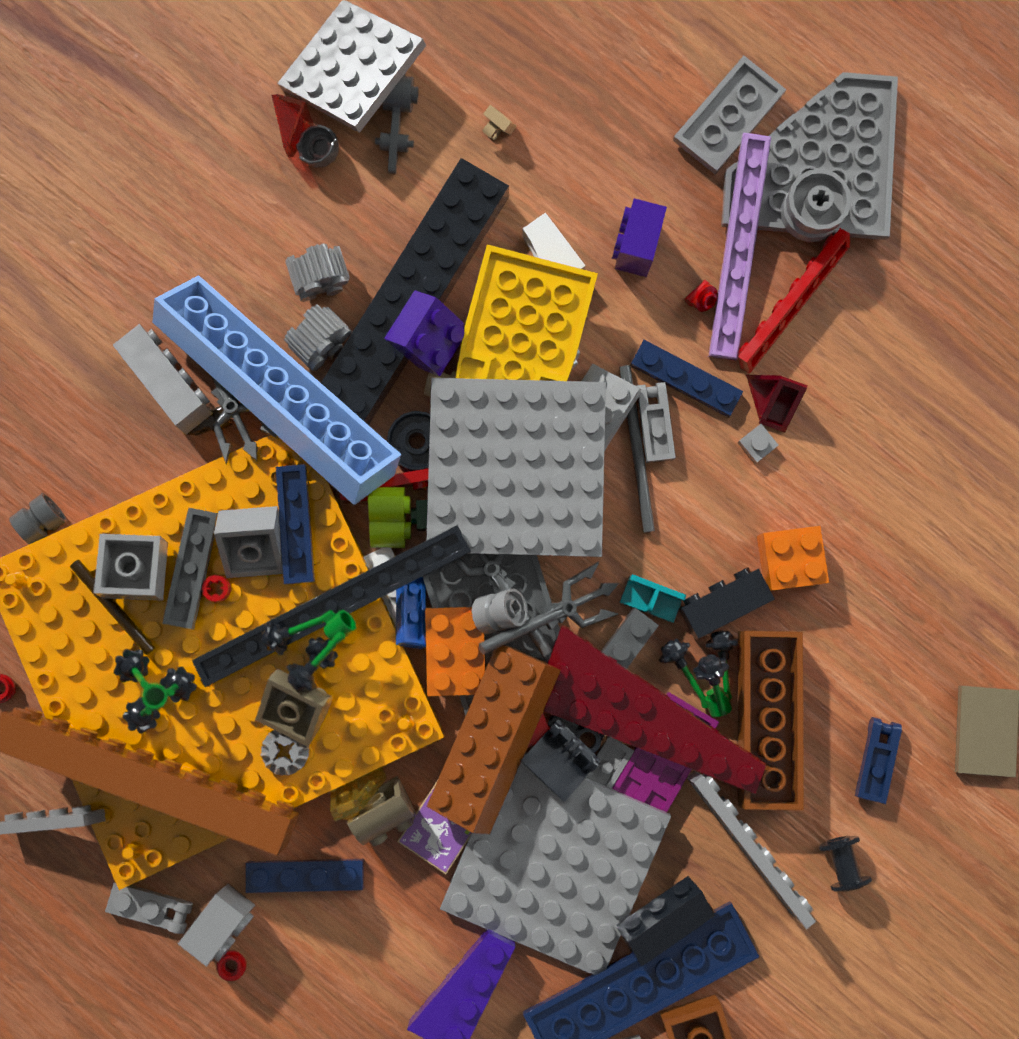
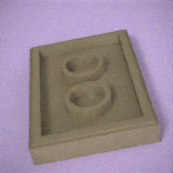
[955,685,1019,777]

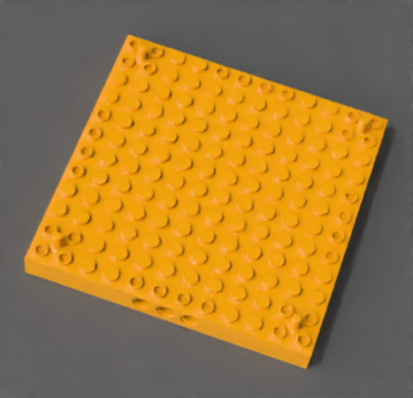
[0,435,445,890]

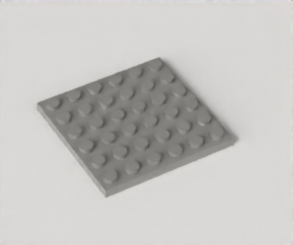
[427,378,606,557]
[440,752,671,975]

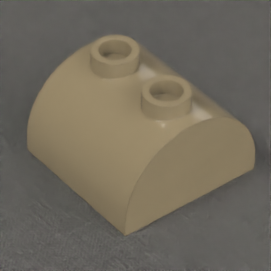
[255,669,333,747]
[347,776,416,846]

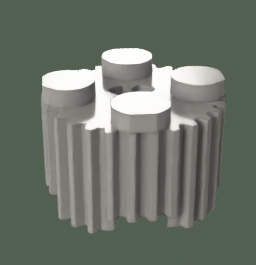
[285,243,350,302]
[284,304,352,371]

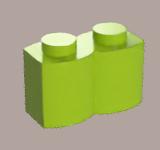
[368,487,412,548]

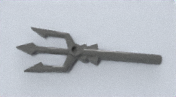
[211,376,279,464]
[454,554,553,657]
[478,561,619,654]

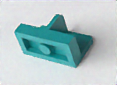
[619,574,686,623]

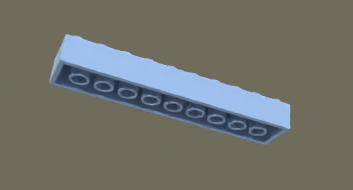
[152,275,401,505]

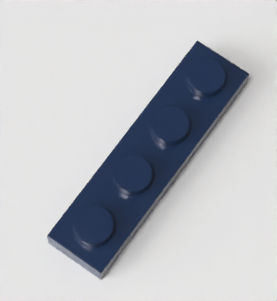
[630,340,743,418]
[276,464,315,585]
[246,859,364,893]

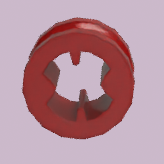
[202,575,231,602]

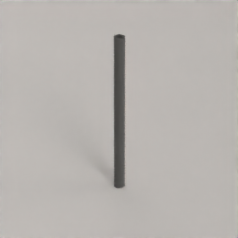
[619,365,655,533]

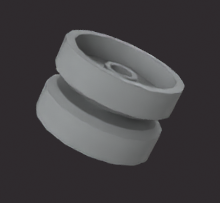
[780,169,852,242]

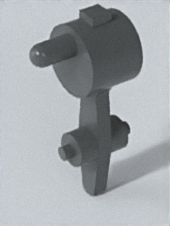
[375,73,419,174]

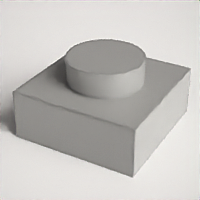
[737,424,779,464]

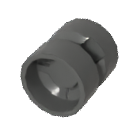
[9,493,67,544]

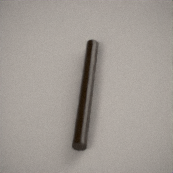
[70,560,155,655]

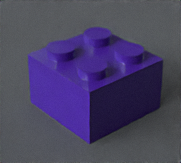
[612,198,667,277]
[384,291,465,376]

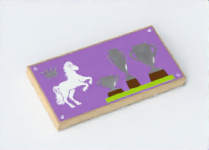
[398,780,472,874]

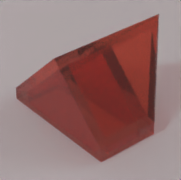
[272,94,314,158]

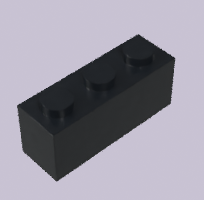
[679,567,775,639]
[616,876,715,966]

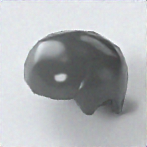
[296,125,339,168]

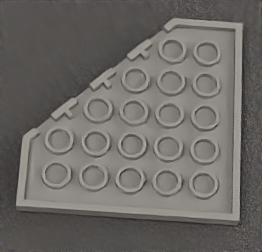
[721,72,898,240]

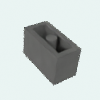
[601,608,659,669]

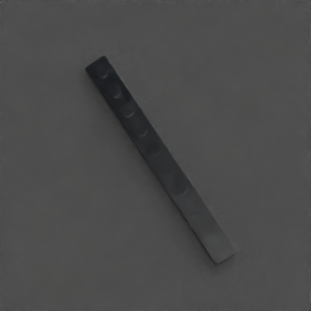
[192,525,471,687]

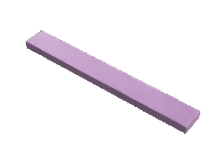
[708,133,771,361]

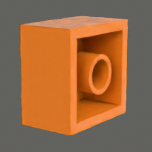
[757,526,829,591]

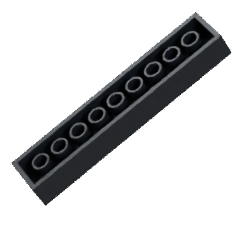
[321,158,509,425]

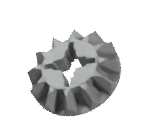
[260,730,309,775]

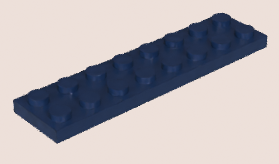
[523,901,759,1039]

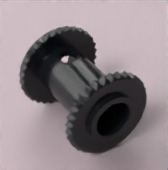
[819,836,872,892]

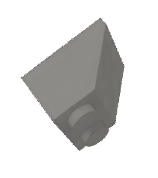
[214,506,283,578]

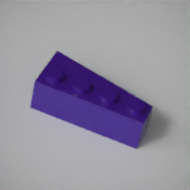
[407,929,515,1039]

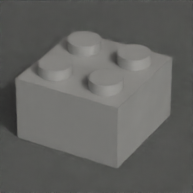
[94,534,168,601]
[178,884,255,966]

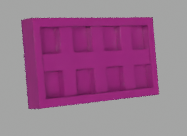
[612,692,719,812]

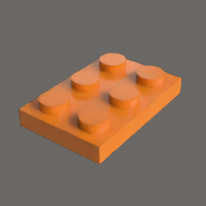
[425,607,485,696]

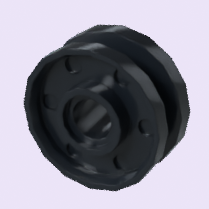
[387,411,430,472]

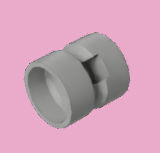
[472,589,528,634]

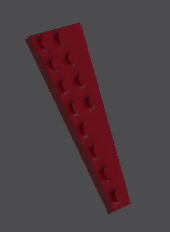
[543,626,766,794]

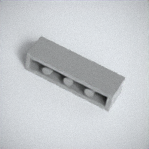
[113,324,213,435]

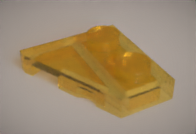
[330,767,387,821]

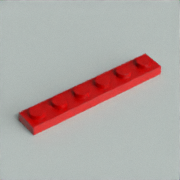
[738,228,850,374]

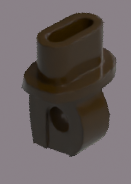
[188,406,233,436]

